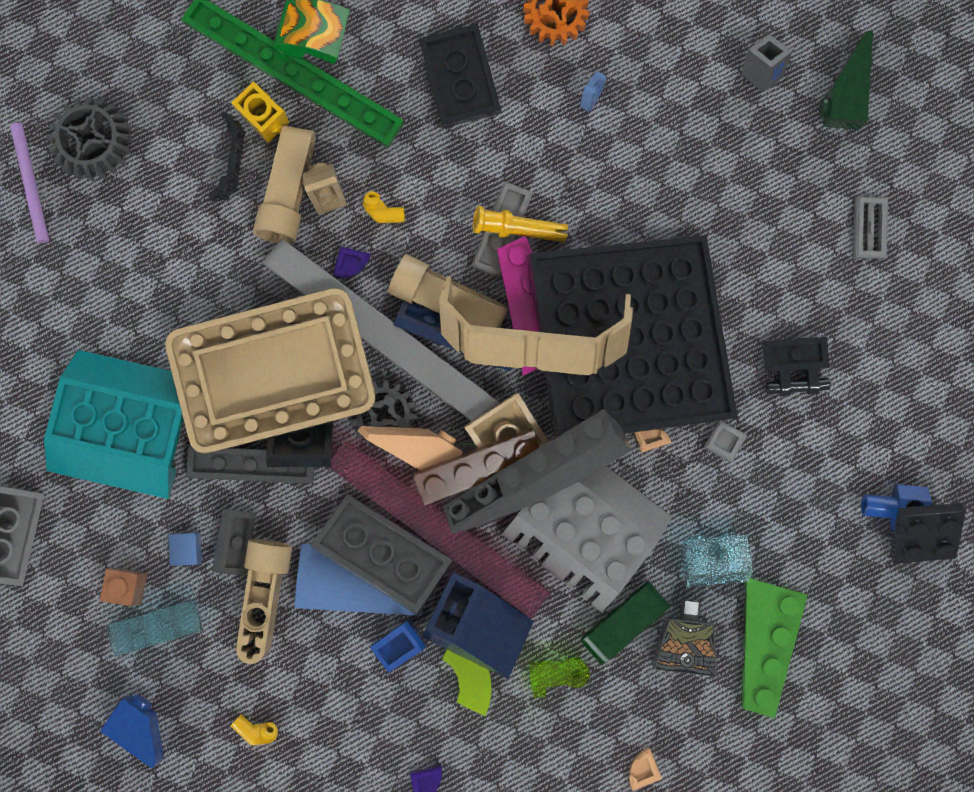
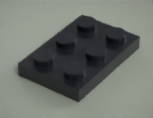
[419,24,501,129]

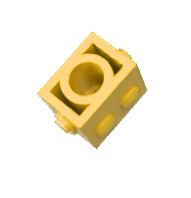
[231,81,290,143]

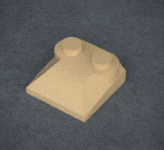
[464,392,549,448]

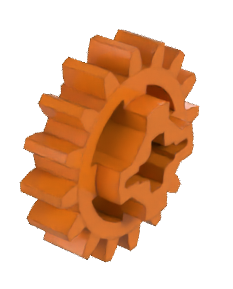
[523,0,590,46]

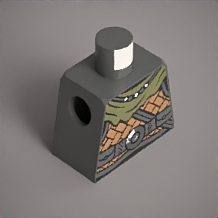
[652,600,717,677]

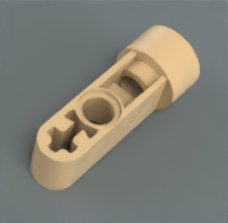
[253,125,315,245]
[387,254,509,328]
[236,539,293,664]

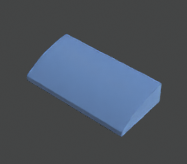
[294,543,423,616]

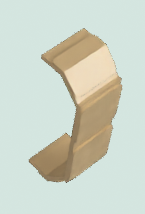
[439,276,633,375]

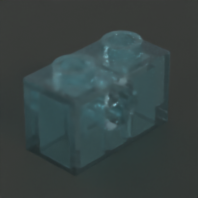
[680,532,753,587]

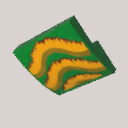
[273,0,350,64]

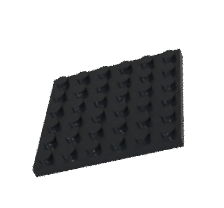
[527,235,738,438]

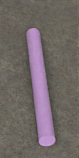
[10,123,49,243]

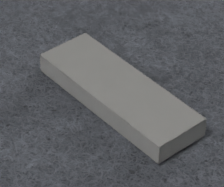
[471,181,533,279]

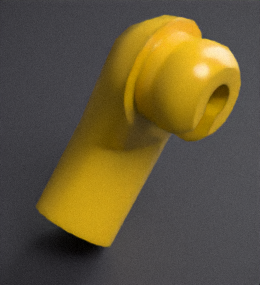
[230,714,278,745]

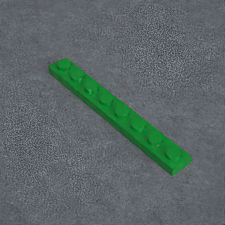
[181,0,404,148]

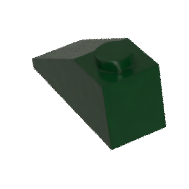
[819,30,873,130]

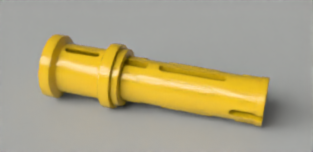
[472,205,568,243]

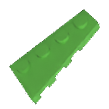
[742,577,808,718]

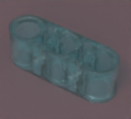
[106,600,203,657]

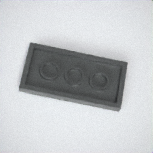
[311,494,453,616]

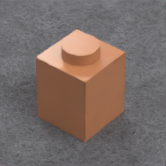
[100,567,147,606]

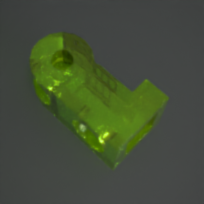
[528,658,590,698]

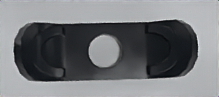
[208,111,246,202]

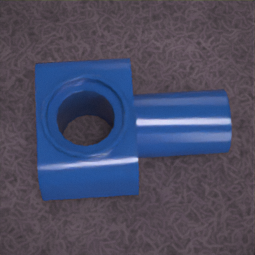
[861,484,932,531]

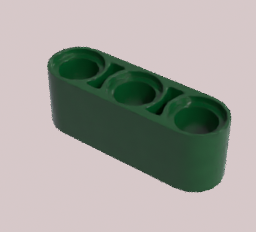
[580,581,670,665]

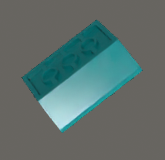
[44,350,183,499]

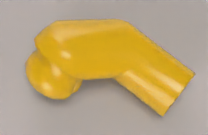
[363,191,405,223]

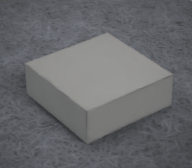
[704,420,747,463]

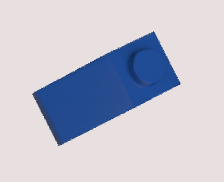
[100,695,164,769]

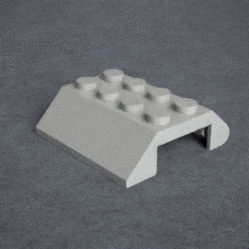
[501,466,672,612]

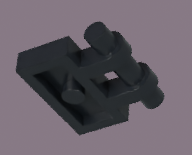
[762,336,831,397]

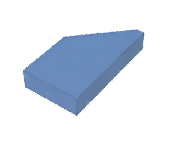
[580,71,607,112]

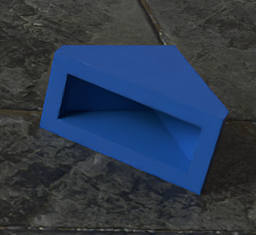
[370,617,428,673]

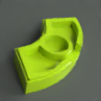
[442,650,491,716]

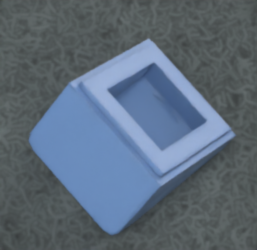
[168,532,202,566]

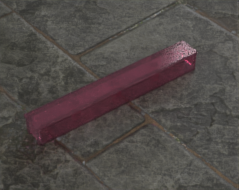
[329,440,550,618]

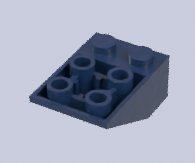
[422,572,534,679]

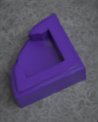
[333,246,371,279]
[410,765,442,792]

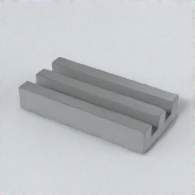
[853,196,888,260]

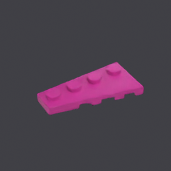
[497,236,538,376]

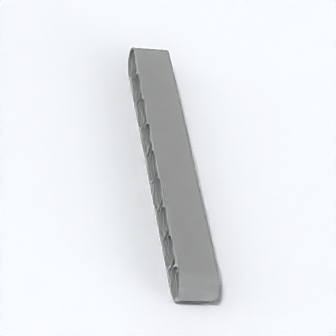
[262,239,499,422]

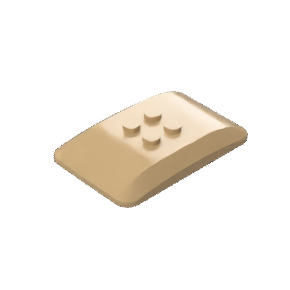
[165,288,376,453]

